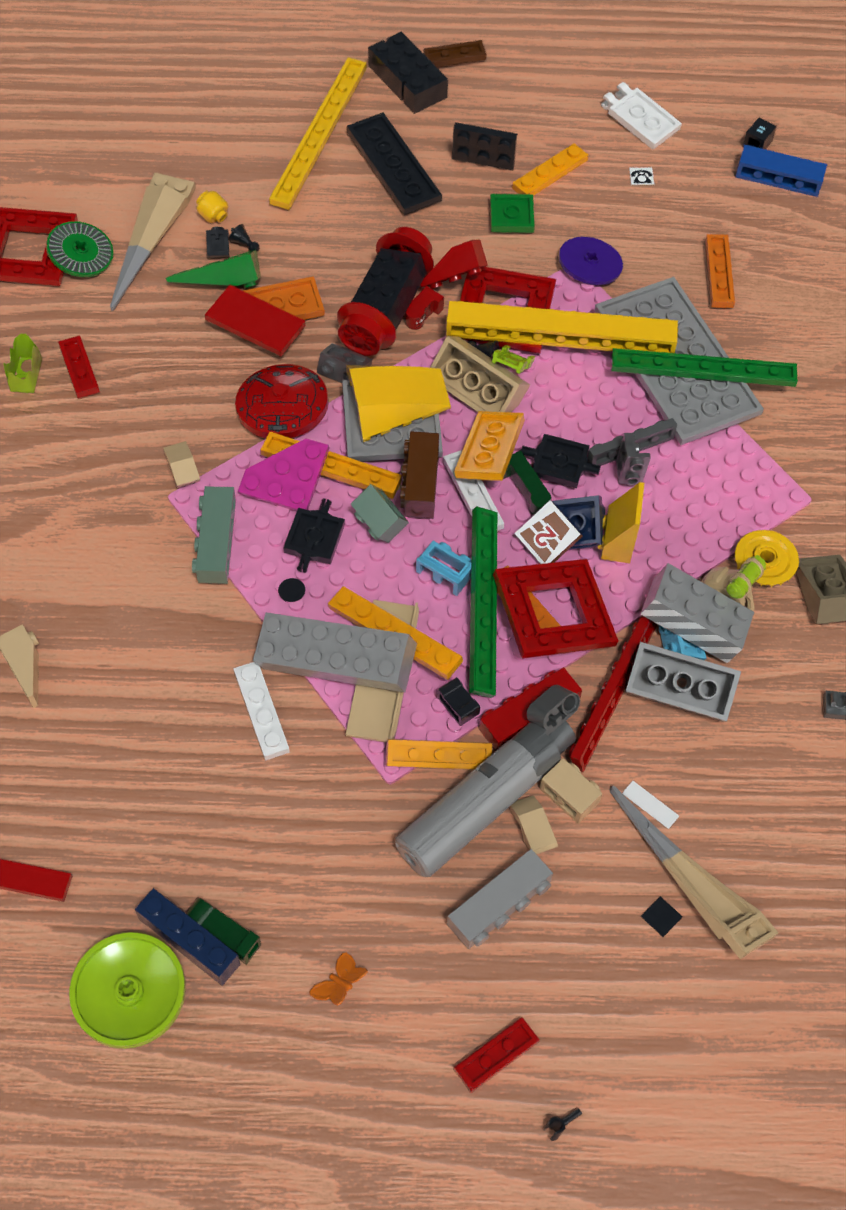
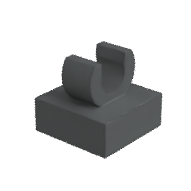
[823,690,846,720]

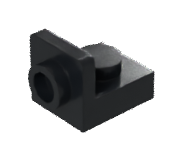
[206,227,230,258]

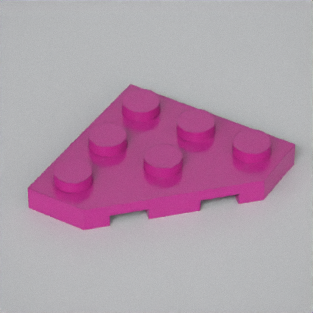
[238,438,330,511]

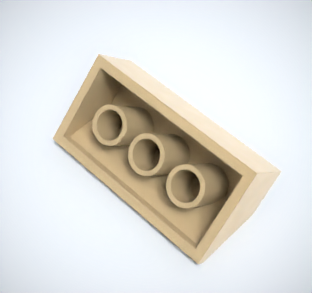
[430,336,530,412]

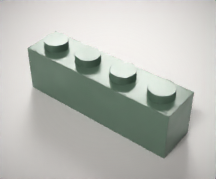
[192,486,236,584]

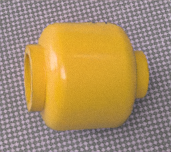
[196,191,228,224]

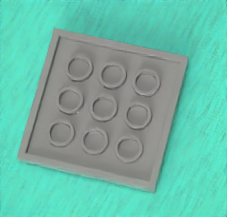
[342,380,443,461]

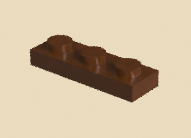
[423,40,487,67]

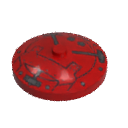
[235,364,329,438]

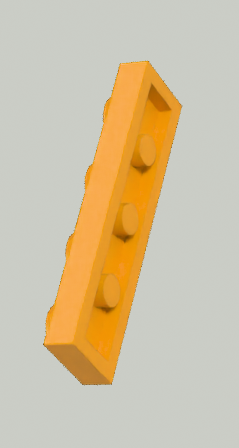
[512,143,588,196]
[386,739,492,769]

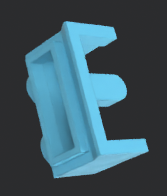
[416,541,471,596]

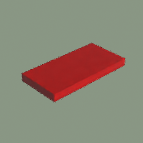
[205,284,306,357]

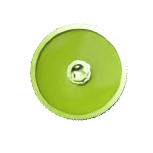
[69,932,186,1049]

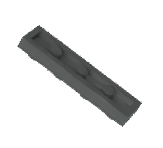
[587,418,677,466]

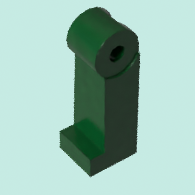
[503,450,552,515]
[186,898,261,965]

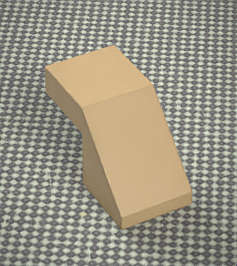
[163,441,200,488]
[510,795,558,854]

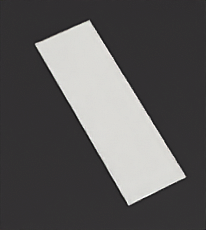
[622,781,679,829]

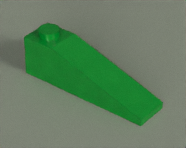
[166,250,261,288]

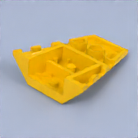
[346,365,451,442]

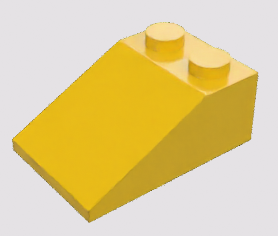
[598,482,645,563]

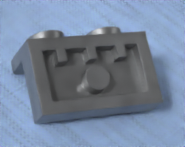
[317,343,372,383]
[616,433,651,485]

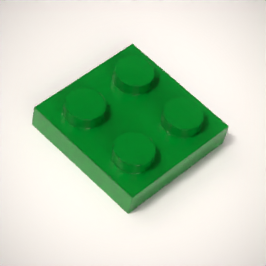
[490,194,535,233]

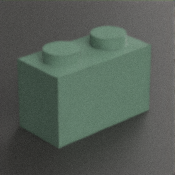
[351,484,409,543]

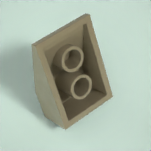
[796,555,846,624]

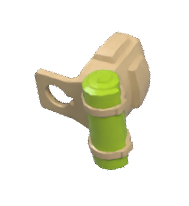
[701,555,766,611]

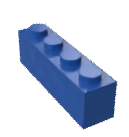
[736,145,827,197]

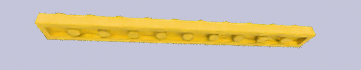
[269,57,367,210]

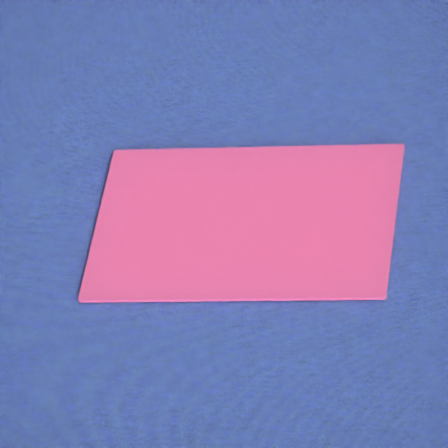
[168,269,811,784]

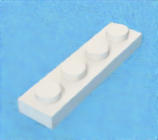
[443,450,504,531]
[233,662,290,761]

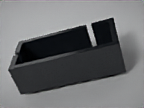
[368,31,448,114]

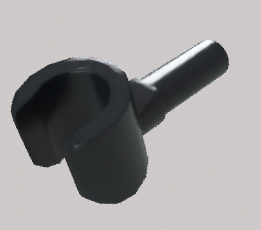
[543,1108,582,1141]

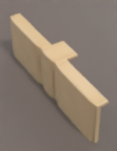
[345,600,419,743]

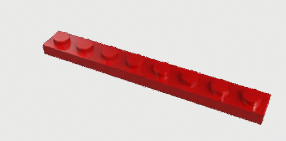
[569,608,658,772]

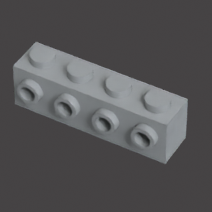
[447,849,553,949]

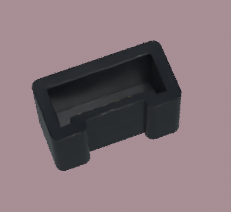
[437,677,480,726]

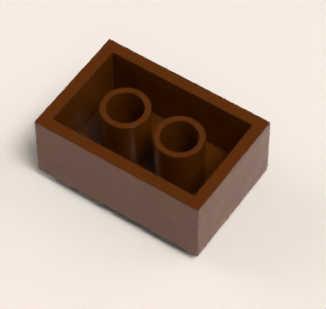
[400,431,439,519]

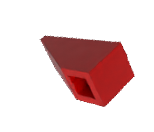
[421,239,488,289]

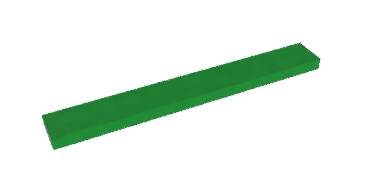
[611,348,798,387]
[469,506,498,698]

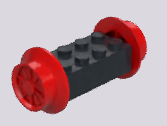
[337,227,434,356]

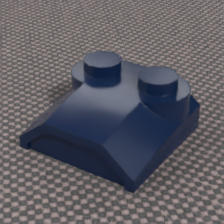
[552,495,605,550]

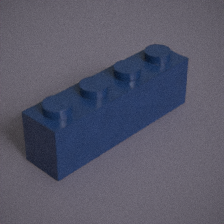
[134,888,241,986]

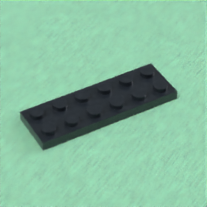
[346,112,442,215]

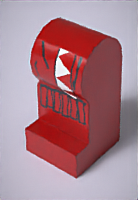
[405,286,444,330]

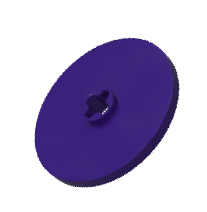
[559,237,623,285]

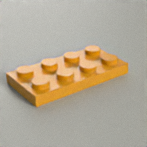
[454,411,525,481]

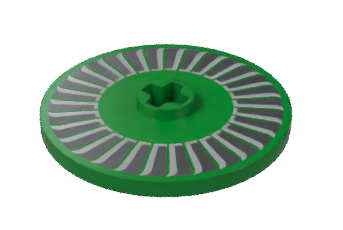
[46,221,113,277]

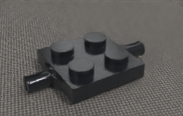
[521,434,601,488]
[283,498,345,573]

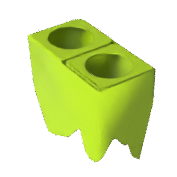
[3,334,43,393]

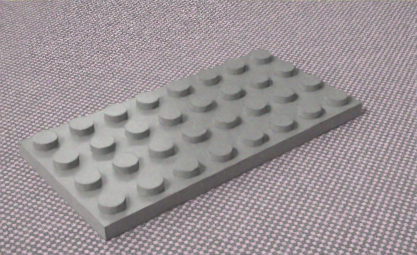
[594,277,764,445]

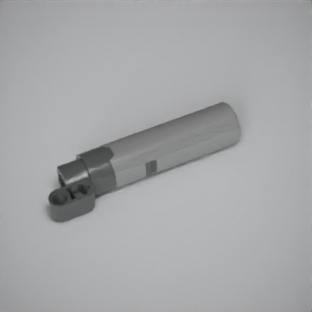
[395,685,580,877]

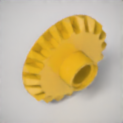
[734,530,799,587]

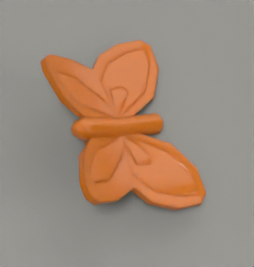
[310,952,368,1006]

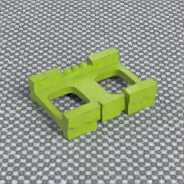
[492,345,535,374]

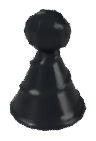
[229,224,260,252]
[468,340,499,359]

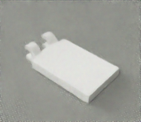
[601,82,682,150]

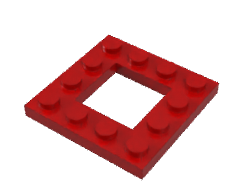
[0,207,78,286]
[460,267,556,354]
[493,559,618,659]

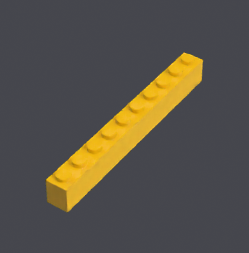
[446,301,678,353]

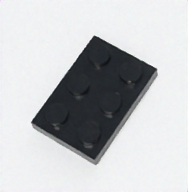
[452,122,518,171]

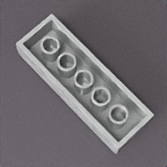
[253,612,417,693]

